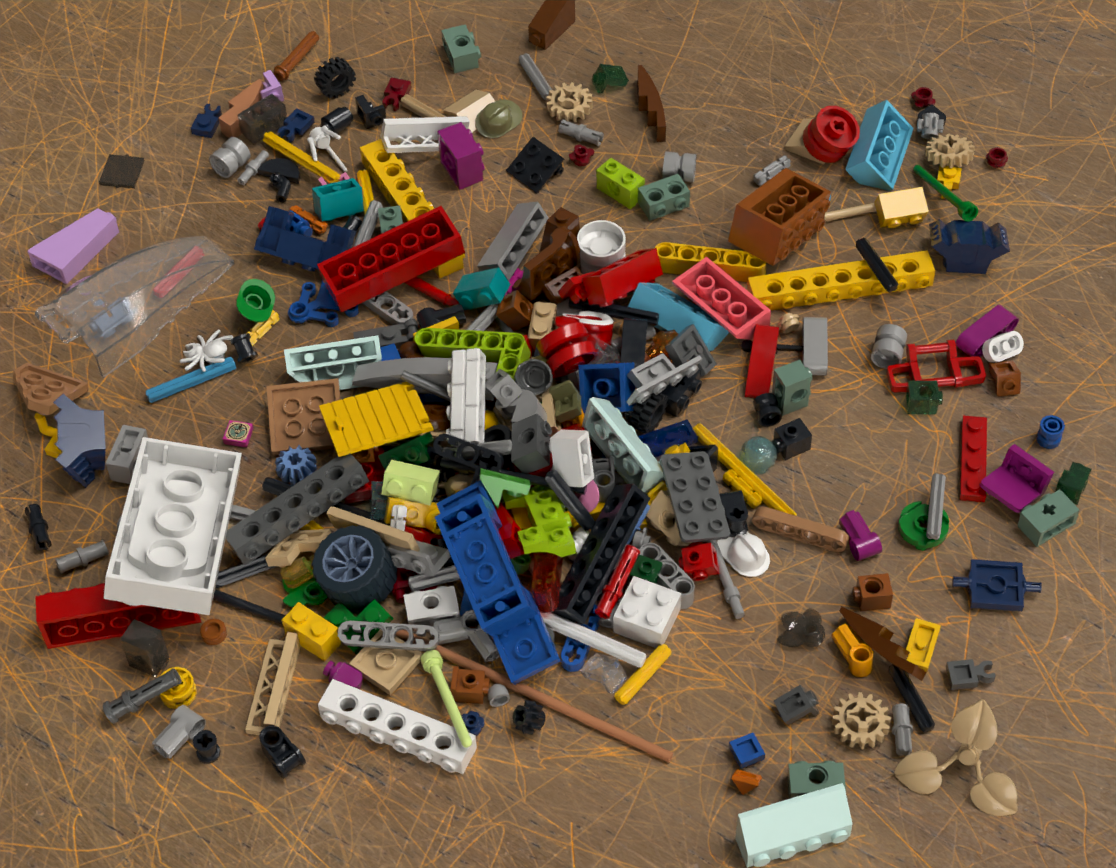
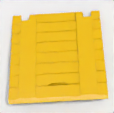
[319,382,434,457]

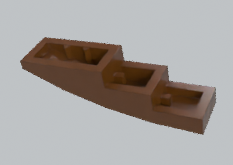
[638,65,666,142]
[839,606,927,681]

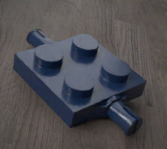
[952,559,1042,611]

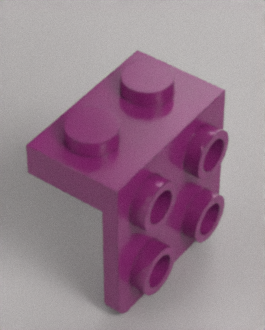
[980,444,1054,513]

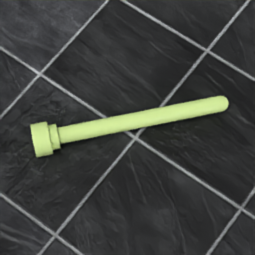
[420,650,472,748]

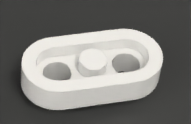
[982,331,1024,363]

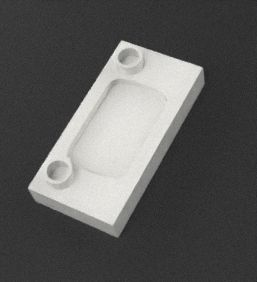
[104,437,242,615]

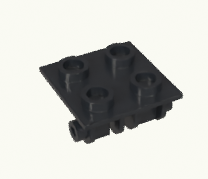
[506,137,565,194]

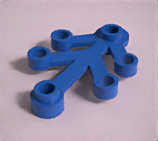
[288,280,359,327]

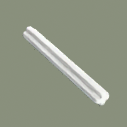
[537,606,646,667]

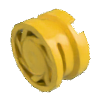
[160,667,197,709]

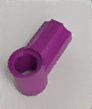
[839,510,882,561]

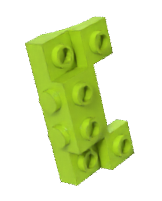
[501,486,576,557]

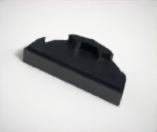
[257,158,300,184]

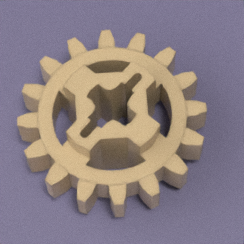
[546,82,593,122]
[925,134,974,168]
[832,692,891,749]

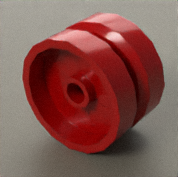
[803,106,860,163]
[536,322,598,378]

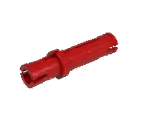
[594,545,640,619]

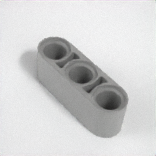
[802,317,828,376]
[639,543,695,609]

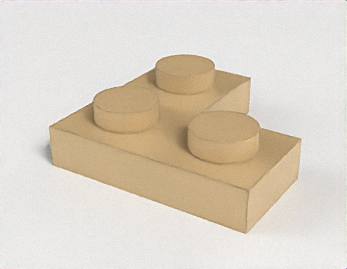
[265,529,331,568]

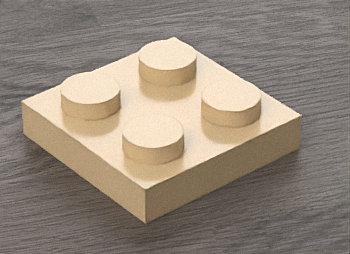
[349,629,423,695]

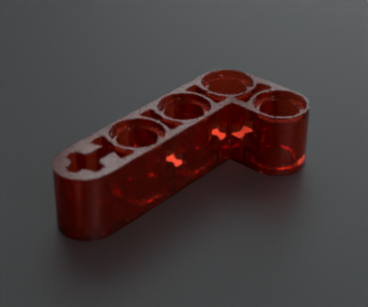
[522,528,563,613]

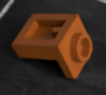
[989,360,1021,396]

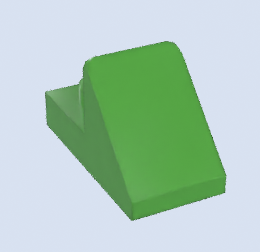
[479,468,530,508]

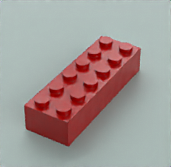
[317,206,465,313]
[35,583,202,649]

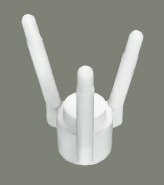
[307,126,348,172]

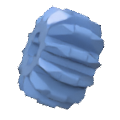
[275,445,317,486]

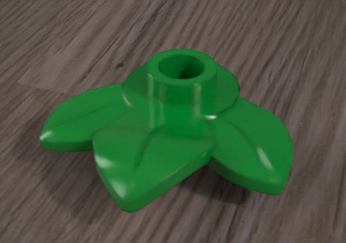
[282,564,327,608]

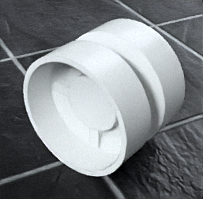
[577,220,626,275]

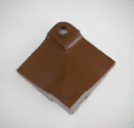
[512,226,581,305]

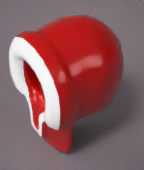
[555,311,614,360]

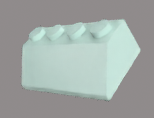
[582,397,665,494]
[735,783,853,868]

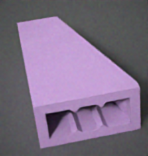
[27,208,119,284]

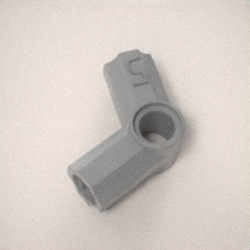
[434,610,500,662]

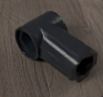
[416,304,466,329]

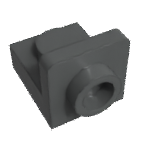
[774,685,820,725]

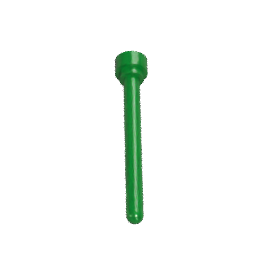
[913,165,978,222]

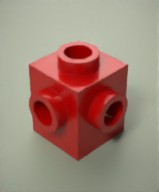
[679,542,720,581]

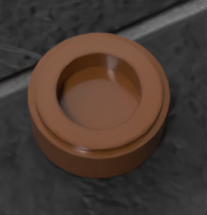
[200,619,227,645]

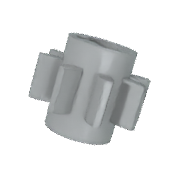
[917,113,944,139]

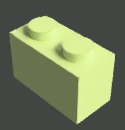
[381,460,440,505]

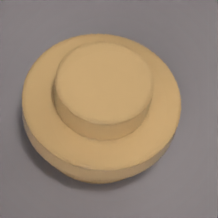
[777,313,800,334]

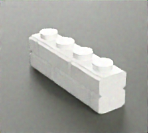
[446,348,486,447]

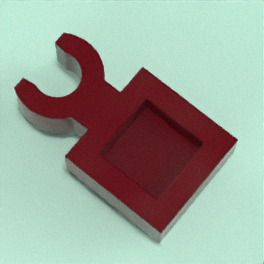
[382,77,412,112]

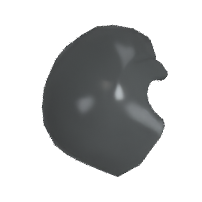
[514,359,553,396]

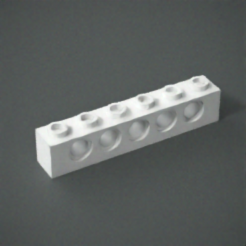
[318,679,477,774]

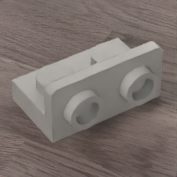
[387,541,451,577]

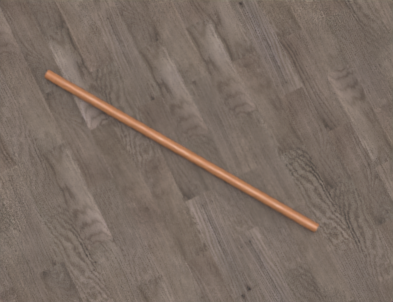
[395,630,673,762]

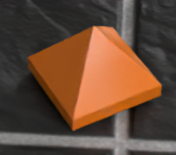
[732,769,762,795]

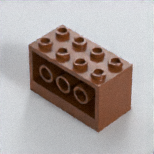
[728,168,831,266]

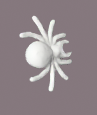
[180,330,233,372]

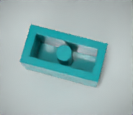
[312,178,364,221]
[453,267,511,310]

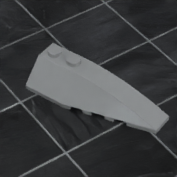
[352,357,498,401]

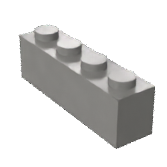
[477,201,549,281]

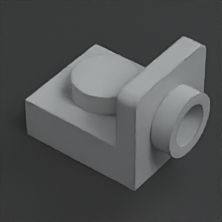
[485,369,522,407]

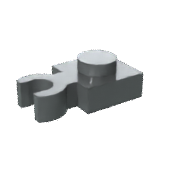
[946,659,996,690]

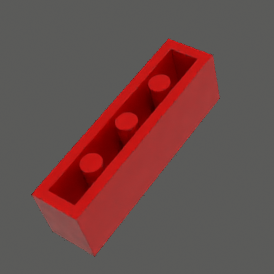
[582,248,663,307]

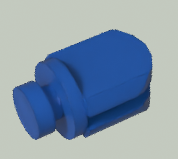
[289,210,313,236]

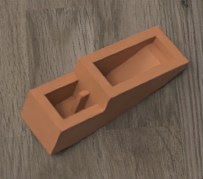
[218,79,264,138]

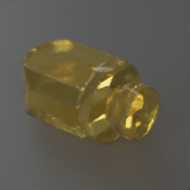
[280,555,314,589]

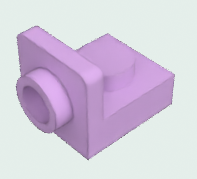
[260,70,284,108]

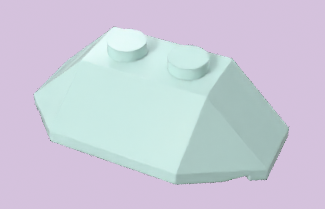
[284,335,382,390]

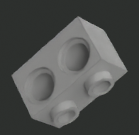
[105,425,148,484]

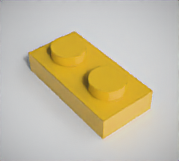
[906,618,941,672]

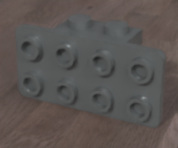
[660,451,730,543]

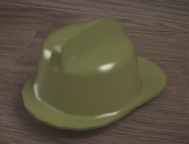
[475,100,523,138]

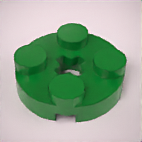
[898,501,949,551]

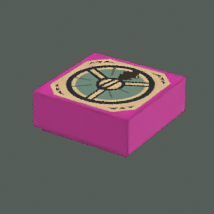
[223,420,254,448]

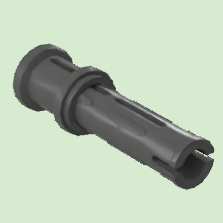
[103,668,182,723]

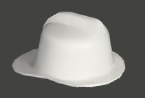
[717,532,770,577]

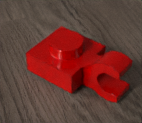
[404,525,443,546]

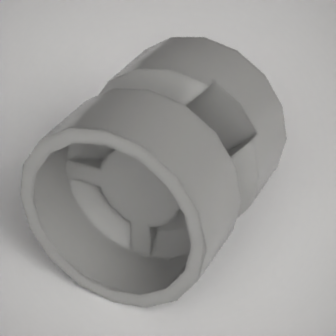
[209,137,251,178]
[663,151,697,183]
[871,324,907,369]

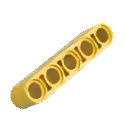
[655,242,766,282]

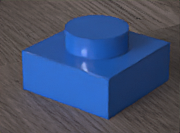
[729,732,765,769]

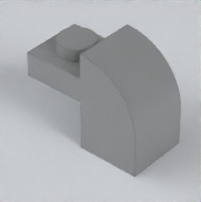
[495,389,547,424]

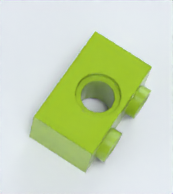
[596,158,645,209]

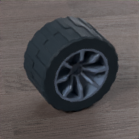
[312,525,397,612]

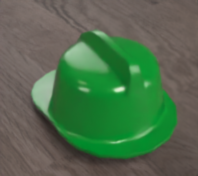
[236,279,275,322]

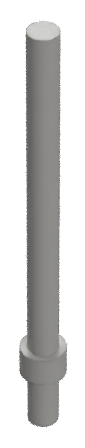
[706,540,745,619]

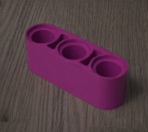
[955,305,1019,357]

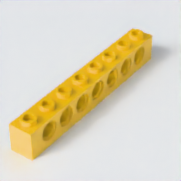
[360,139,465,279]
[747,250,935,311]

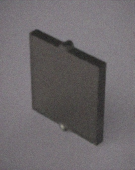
[99,154,145,189]

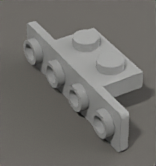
[626,353,702,406]

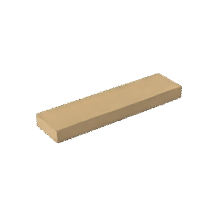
[326,506,420,552]

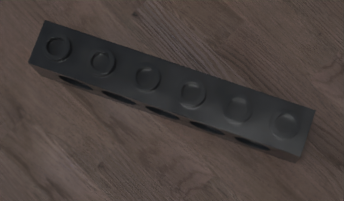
[548,483,650,625]

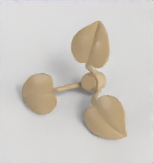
[894,699,1018,816]

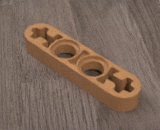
[752,506,849,552]

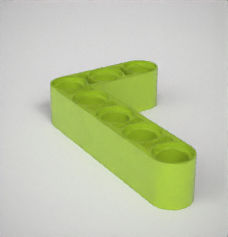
[414,328,531,397]

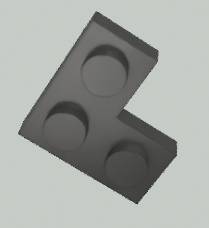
[665,324,717,377]

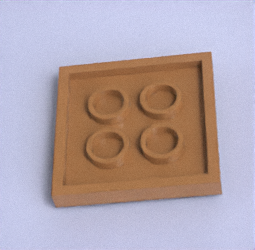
[266,378,341,455]

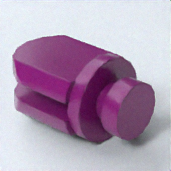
[323,661,362,690]

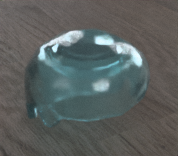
[739,436,777,474]

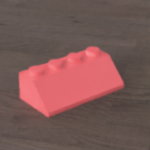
[672,257,771,340]

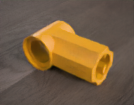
[831,623,873,677]

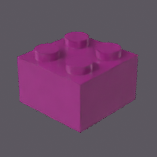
[438,122,485,190]

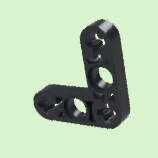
[433,434,504,500]

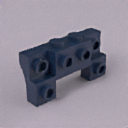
[254,206,356,272]

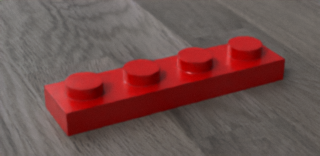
[960,415,987,502]

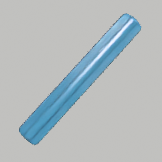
[145,357,236,403]

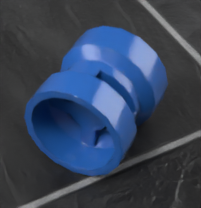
[1036,415,1065,449]

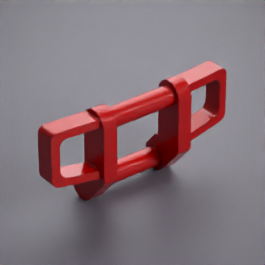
[887,339,986,392]

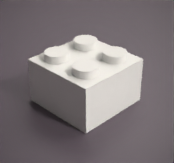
[613,576,681,648]

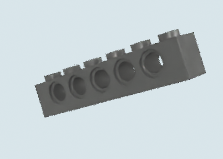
[226,453,369,566]

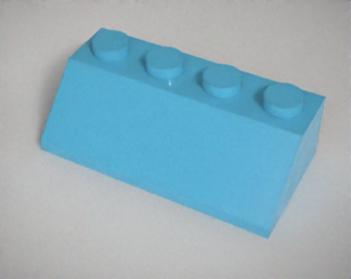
[845,100,914,191]
[628,282,729,351]

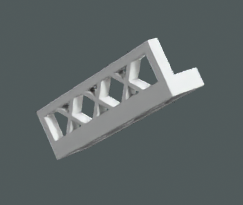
[380,116,469,153]

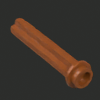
[273,31,319,81]

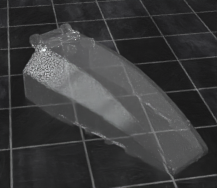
[35,236,234,378]

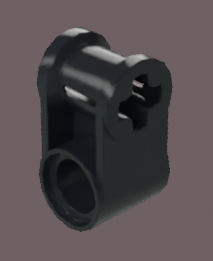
[719,490,748,537]
[259,725,306,779]

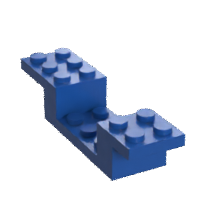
[435,480,561,685]

